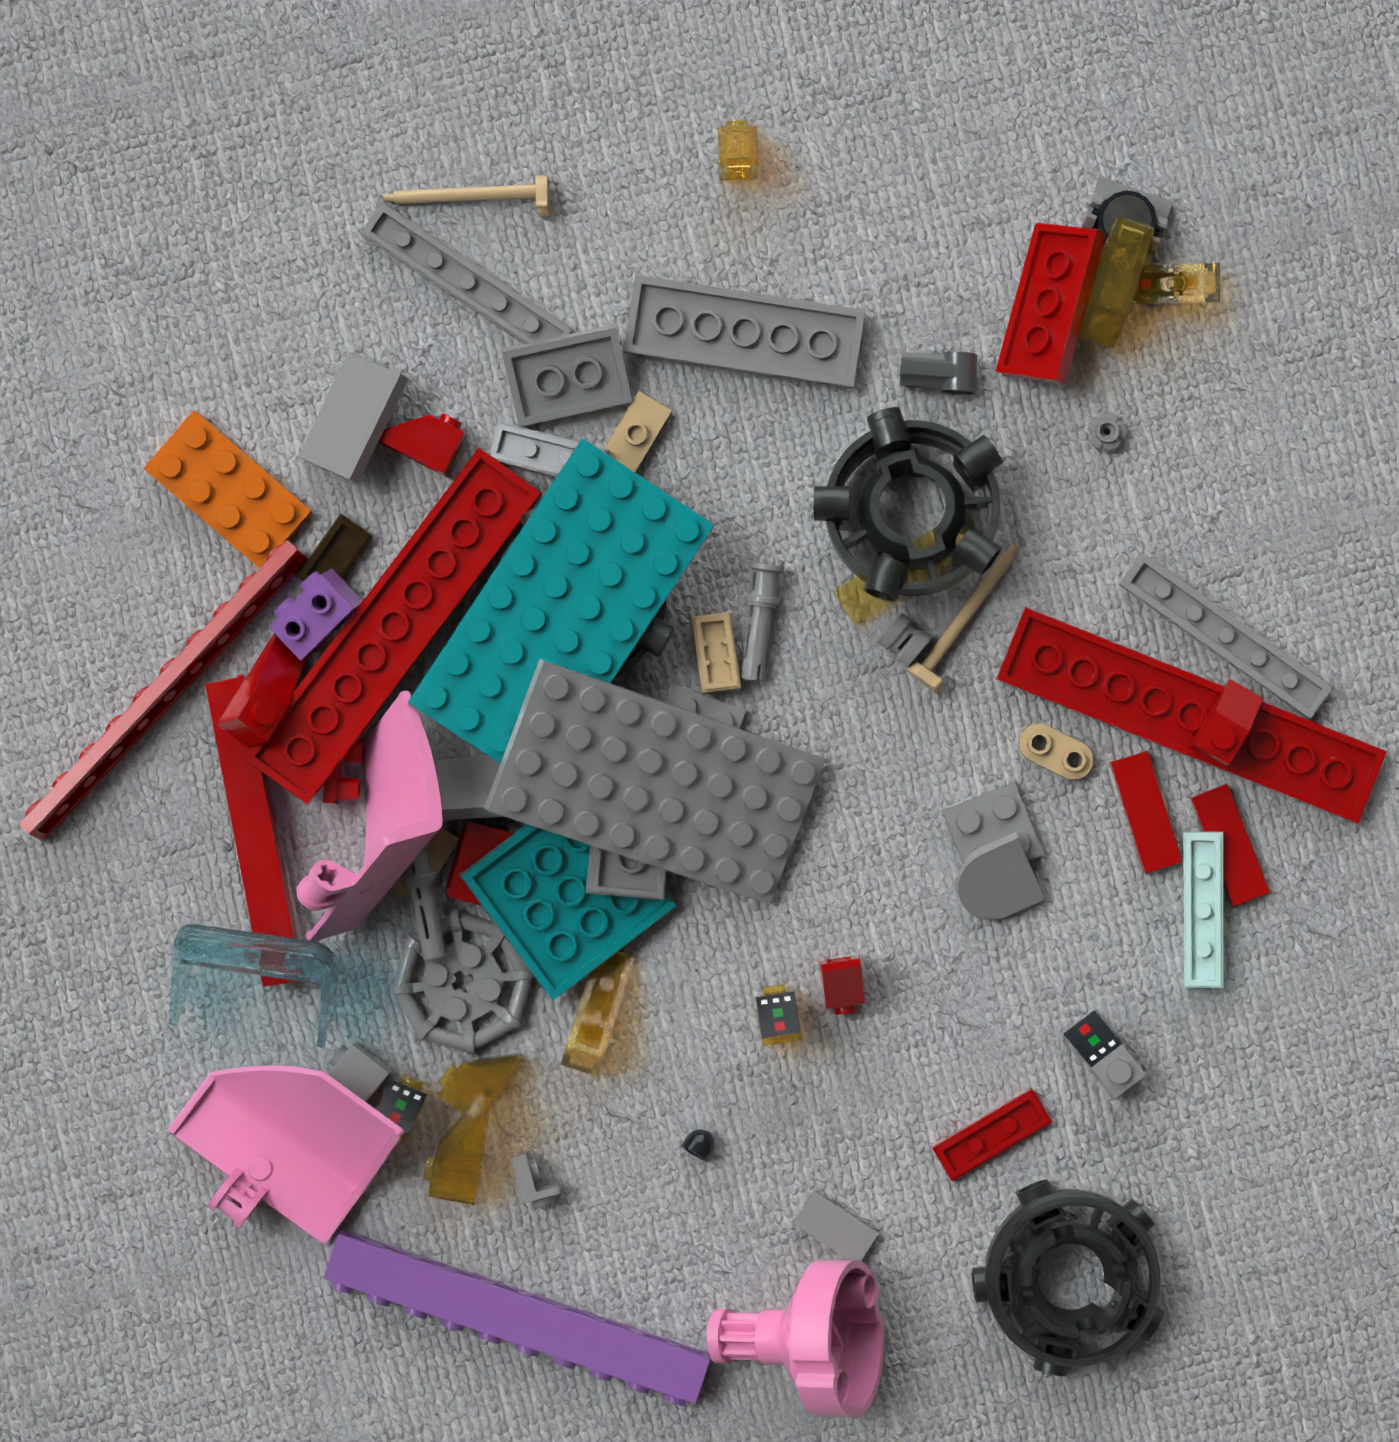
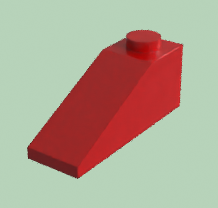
[217,633,306,747]

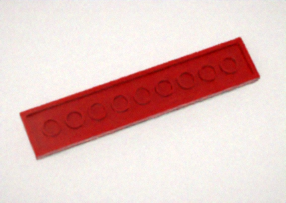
[244,448,542,806]
[995,607,1387,824]

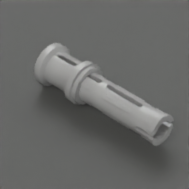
[740,562,784,681]
[402,841,448,960]

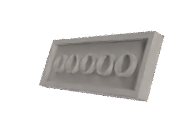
[623,275,865,389]

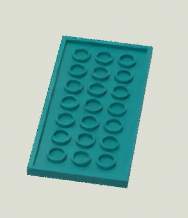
[408,438,715,764]

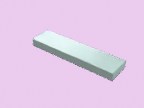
[1183,832,1224,988]

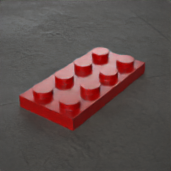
[995,223,1106,384]

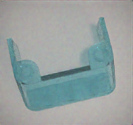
[169,924,339,1048]

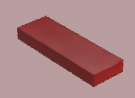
[1109,751,1182,874]
[1189,784,1270,906]
[931,1088,1052,1182]

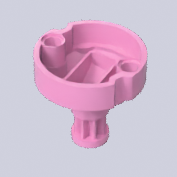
[707,1260,884,1418]

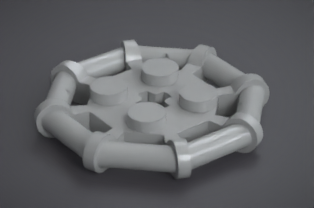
[390,908,534,1055]

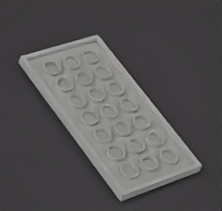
[484,659,825,904]

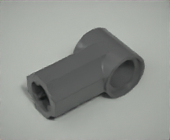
[900,351,978,395]

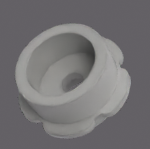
[1088,412,1126,451]

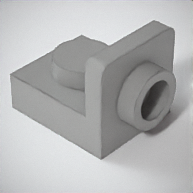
[511,1151,561,1208]

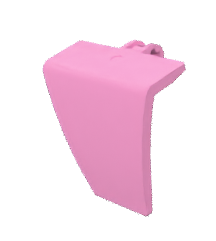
[296,690,443,943]
[169,1065,405,1244]

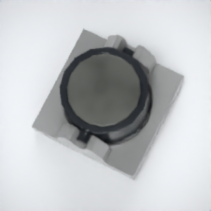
[1081,176,1173,272]

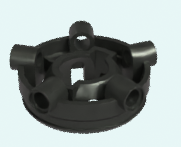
[813,407,1003,602]
[972,1179,1164,1376]

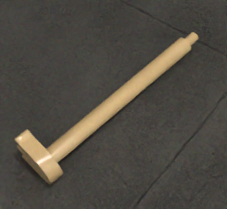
[383,175,551,217]
[906,544,1019,694]

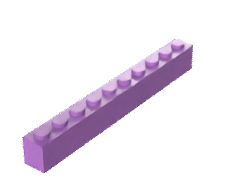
[323,1229,710,1406]

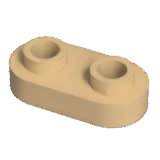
[1018,724,1093,780]

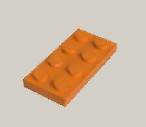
[143,410,312,569]

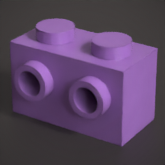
[269,569,363,661]

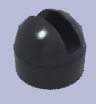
[681,1129,715,1162]

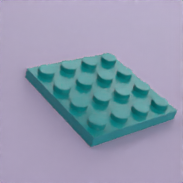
[459,824,676,1000]

